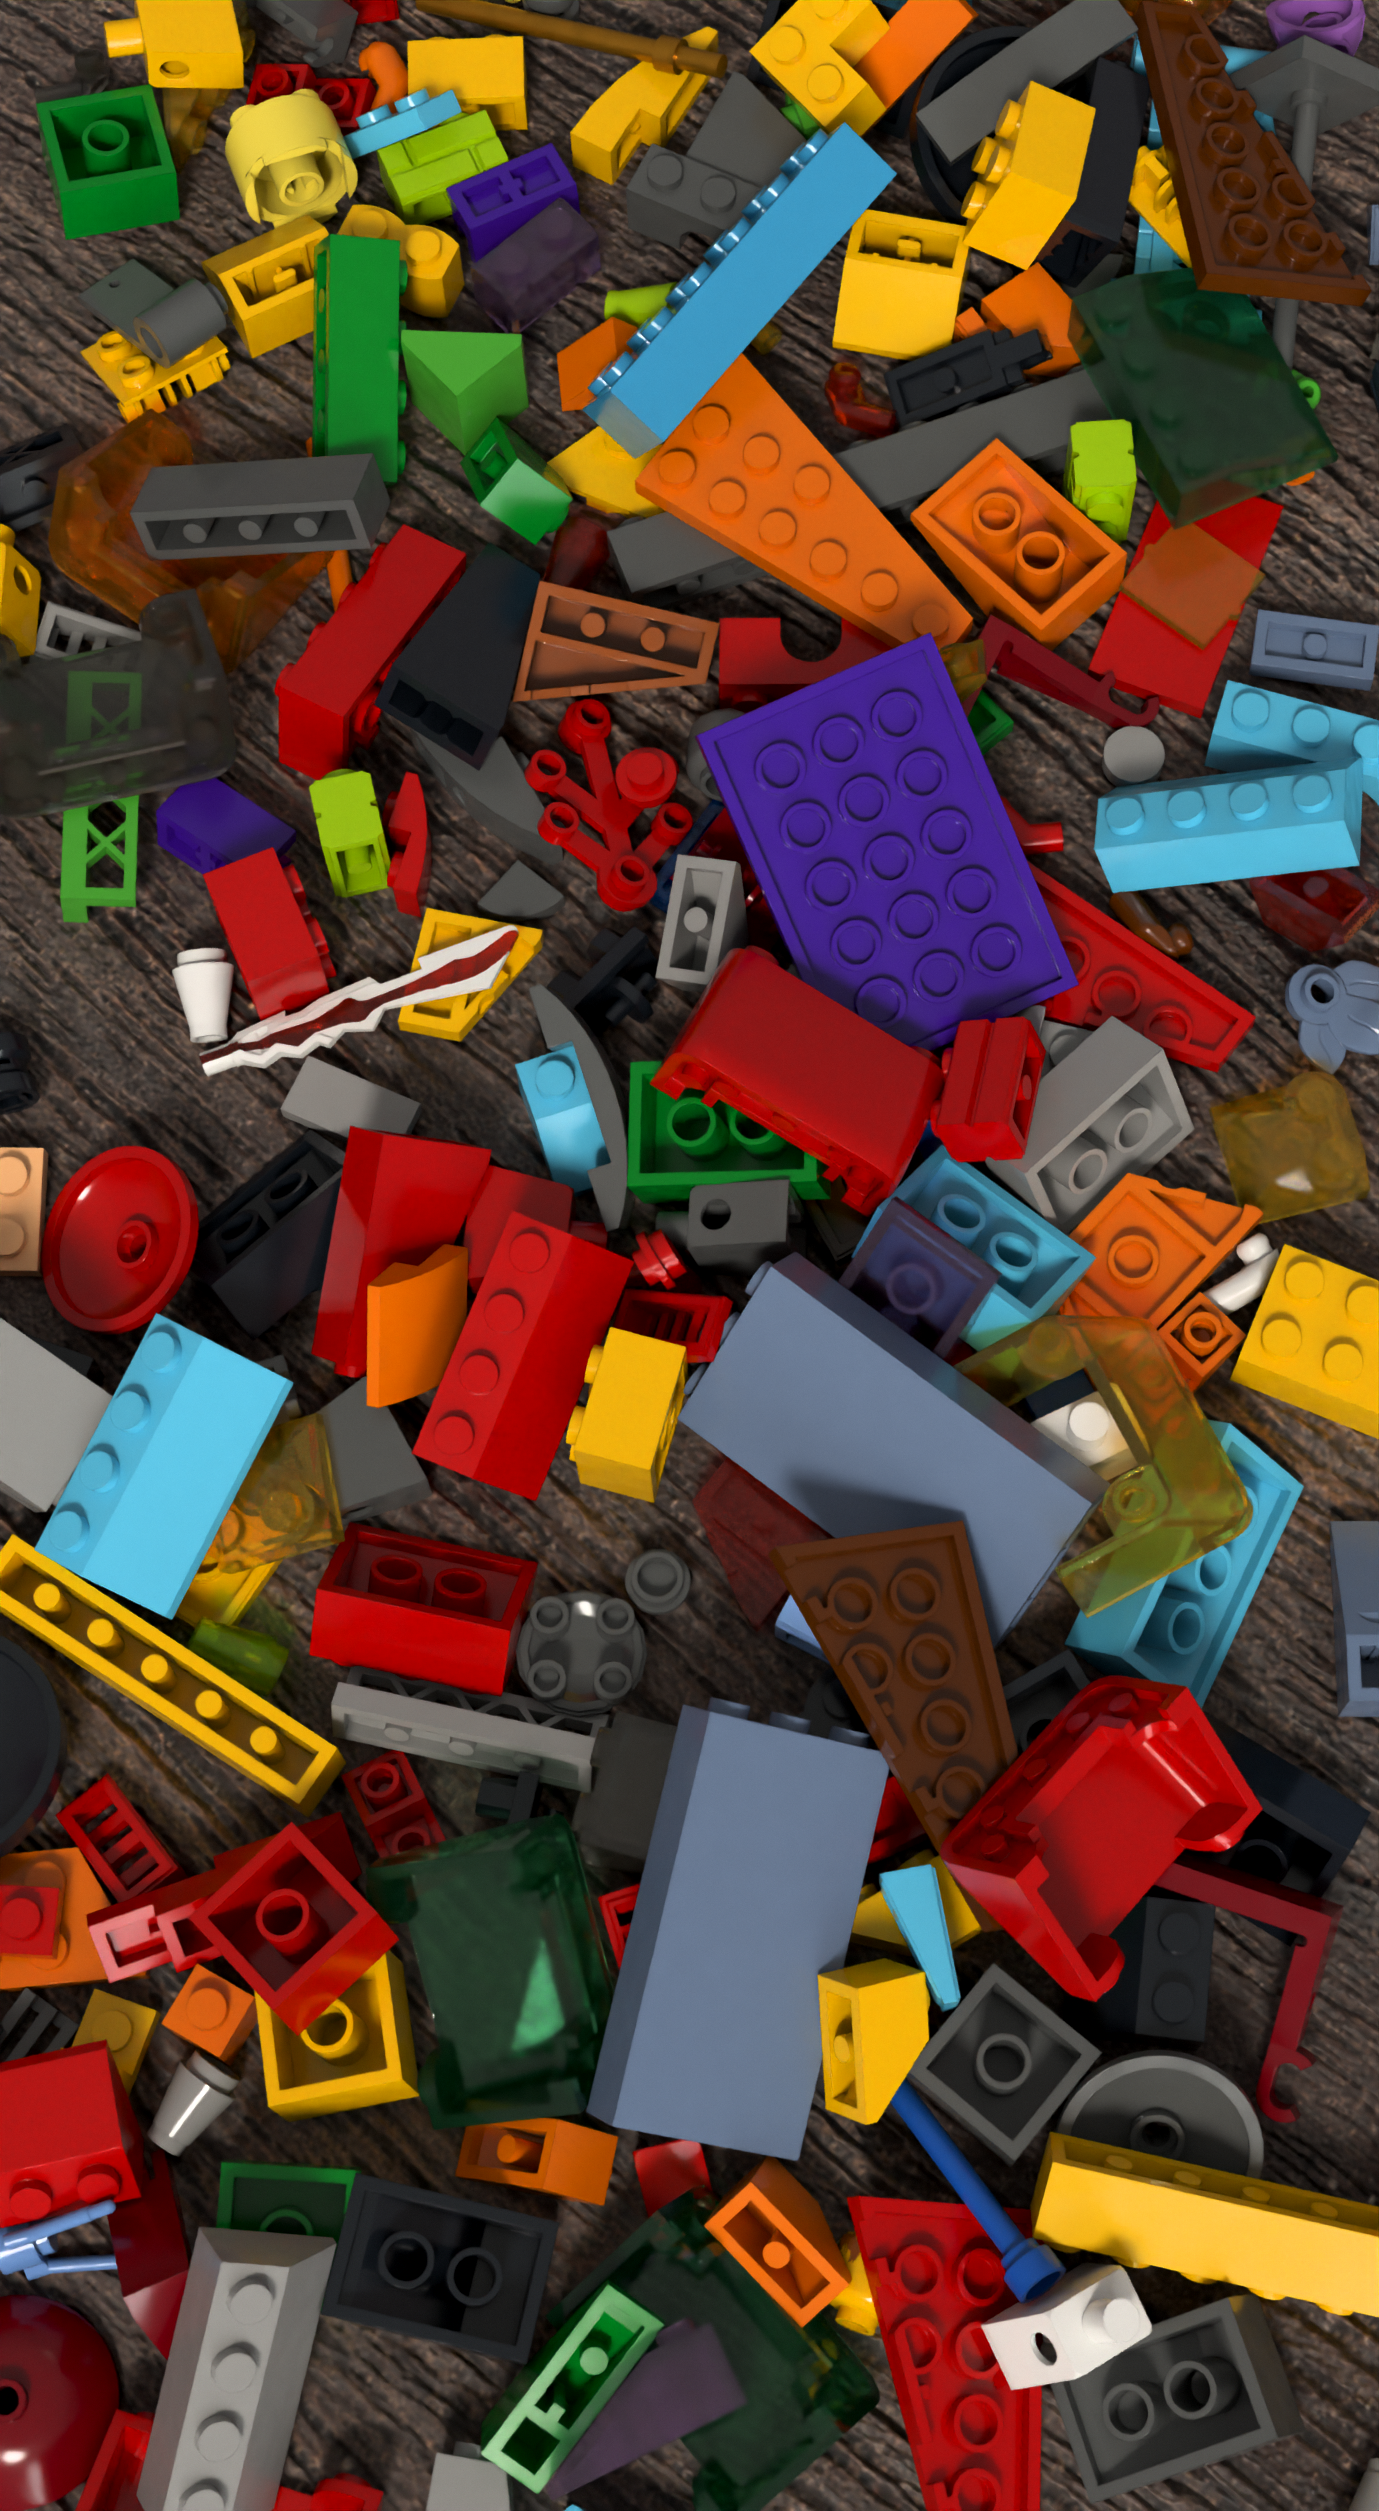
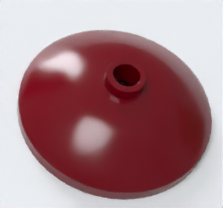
[0,2295,121,2511]

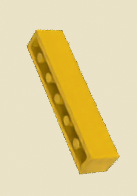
[0,1534,346,1818]
[1030,2131,1379,2317]

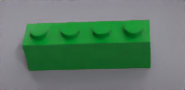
[312,234,408,488]

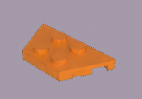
[1058,1173,1264,1392]
[0,1847,150,1993]

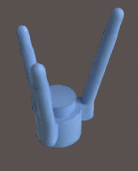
[0,2199,117,2281]

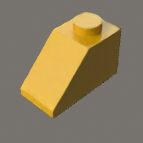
[818,1958,930,2125]

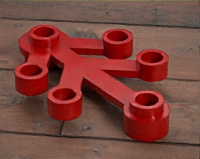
[524,699,693,912]

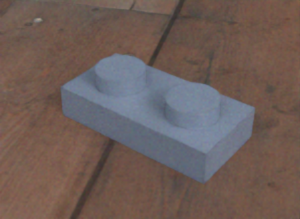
[1248,609,1379,691]

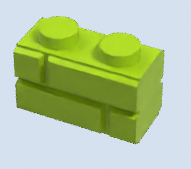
[376,110,509,225]
[1062,419,1137,544]
[309,769,391,898]

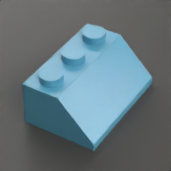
[851,1145,1097,1372]

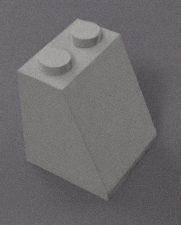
[0,1318,113,1512]

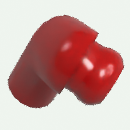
[999,795,1064,855]

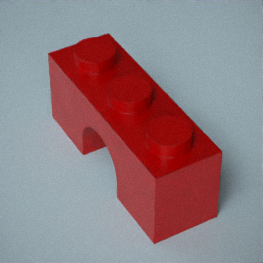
[719,618,893,713]

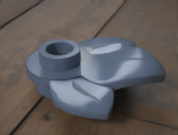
[1285,960,1379,1075]

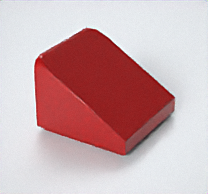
[632,2139,716,2224]

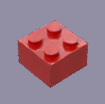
[202,847,337,1021]
[188,1821,400,2036]

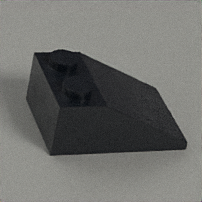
[320,2173,560,2366]

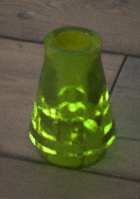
[186,1616,289,1697]

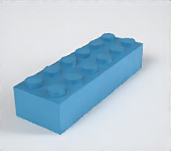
[582,122,897,459]

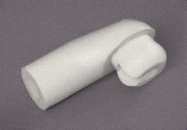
[1203,1233,1279,1316]

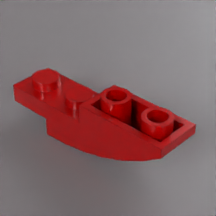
[86,1811,362,1983]

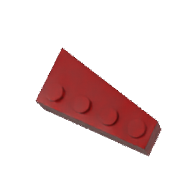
[274,524,466,780]

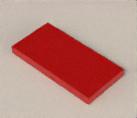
[1087,468,1284,719]

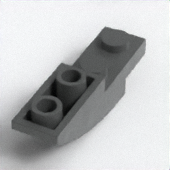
[410,728,565,865]

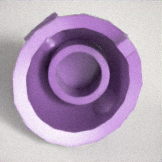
[1265,0,1366,56]

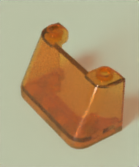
[48,409,334,676]

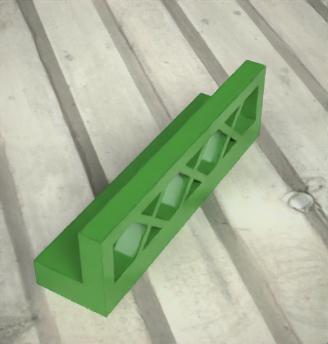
[60,672,143,923]

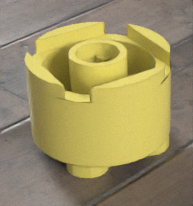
[225,89,358,228]

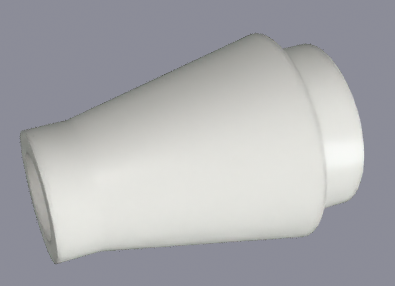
[172,948,234,1043]

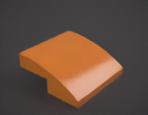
[367,1244,468,1408]

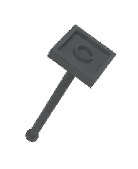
[1229,35,1379,427]

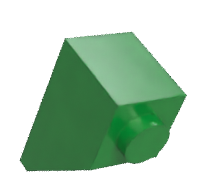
[460,417,573,545]

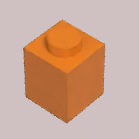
[161,1964,258,2067]

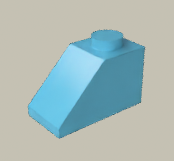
[515,1045,611,1197]

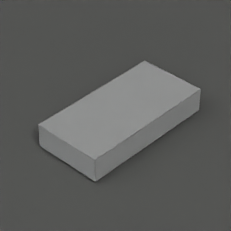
[280,1055,422,1144]

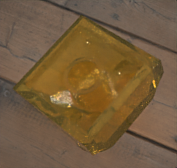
[1209,1071,1370,1224]
[207,1413,345,1574]

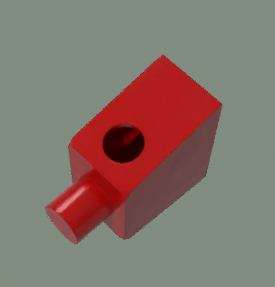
[463,1165,610,1298]

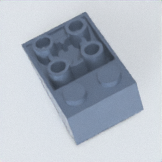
[1329,1521,1379,1717]

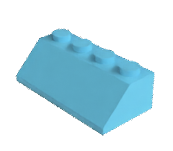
[1094,757,1364,893]
[34,1313,294,1619]
[1064,1414,1304,1709]

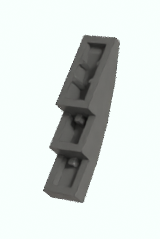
[915,0,1139,167]

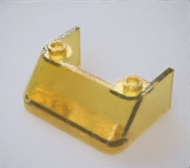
[952,1315,1253,1618]

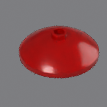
[41,1146,199,1335]

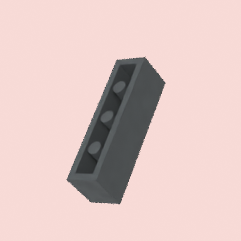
[130,453,391,561]

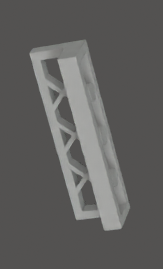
[331,1666,609,1793]

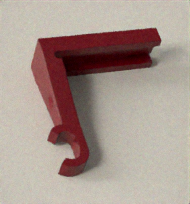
[952,615,1160,730]
[1154,1851,1344,2123]
[107,2149,192,2361]

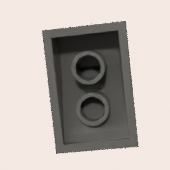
[1050,2294,1306,2504]

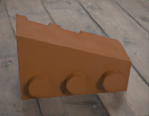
[512,581,720,702]

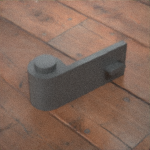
[78,258,229,369]

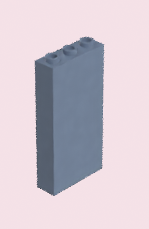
[677,1251,1113,1650]
[586,1697,889,2161]

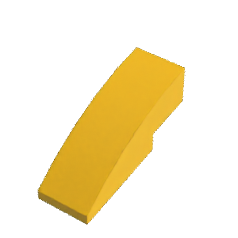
[570,26,719,186]

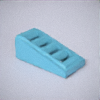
[879,1864,961,2012]

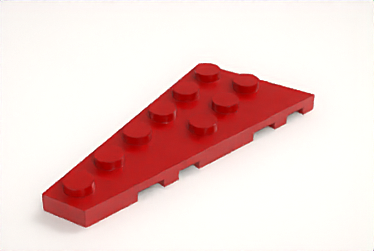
[1027,861,1256,1073]
[846,2196,1044,2511]

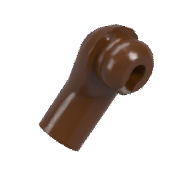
[1109,891,1194,963]

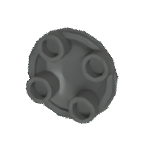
[516,1590,647,1717]

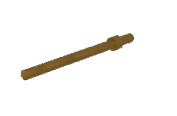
[416,0,728,78]

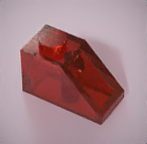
[1248,868,1379,952]

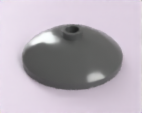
[1055,2050,1264,2179]

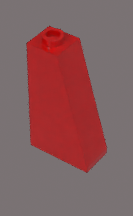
[311,1126,492,1378]

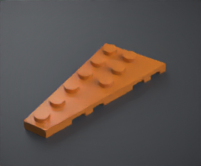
[635,353,973,666]

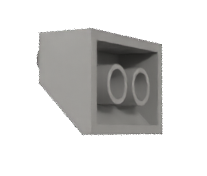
[985,1016,1195,1236]

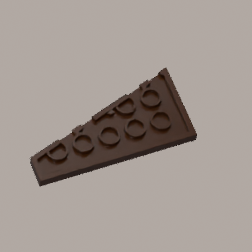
[1133,0,1372,307]
[768,1520,1019,1933]

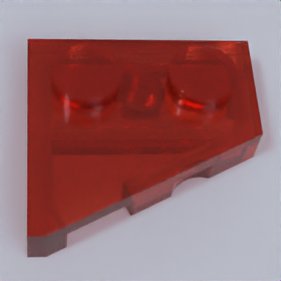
[692,1457,833,1632]

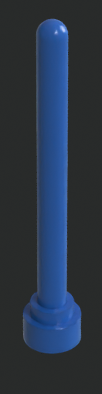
[890,2077,1066,2304]

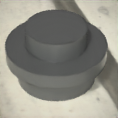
[625,1549,691,1615]

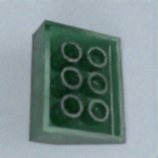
[1067,268,1338,530]

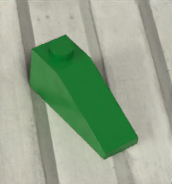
[481,2279,665,2494]

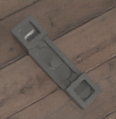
[529,984,635,1232]

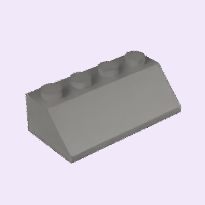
[136,2227,337,2511]

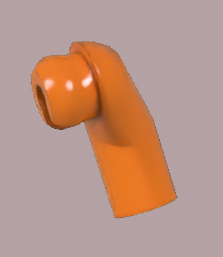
[358,41,408,114]

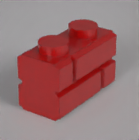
[930,1016,1046,1163]

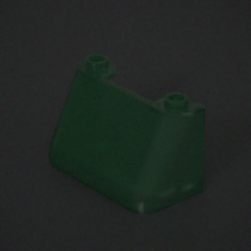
[365,1814,614,2130]
[546,2185,880,2511]

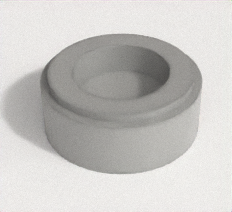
[1102,726,1165,787]

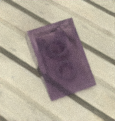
[838,1196,1002,1366]
[546,2316,749,2501]

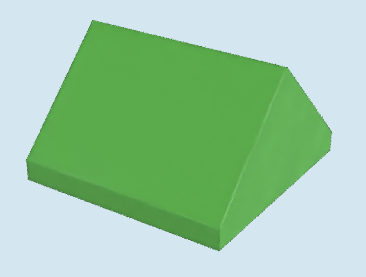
[401,330,530,456]

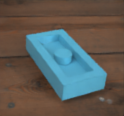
[344,88,462,159]

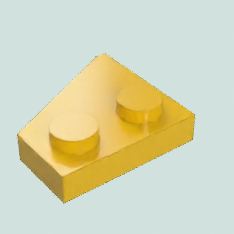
[547,426,666,520]
[398,908,544,1042]

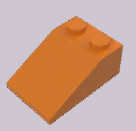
[910,438,1127,651]

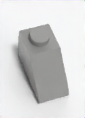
[655,854,749,993]

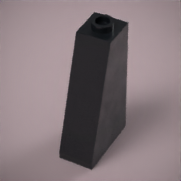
[1029,57,1150,288]
[374,542,541,771]

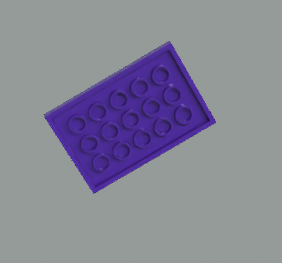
[695,632,1079,1051]

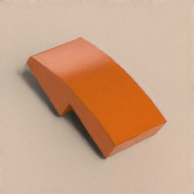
[1106,1292,1247,1436]

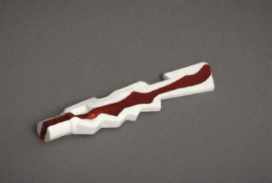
[199,925,519,1077]

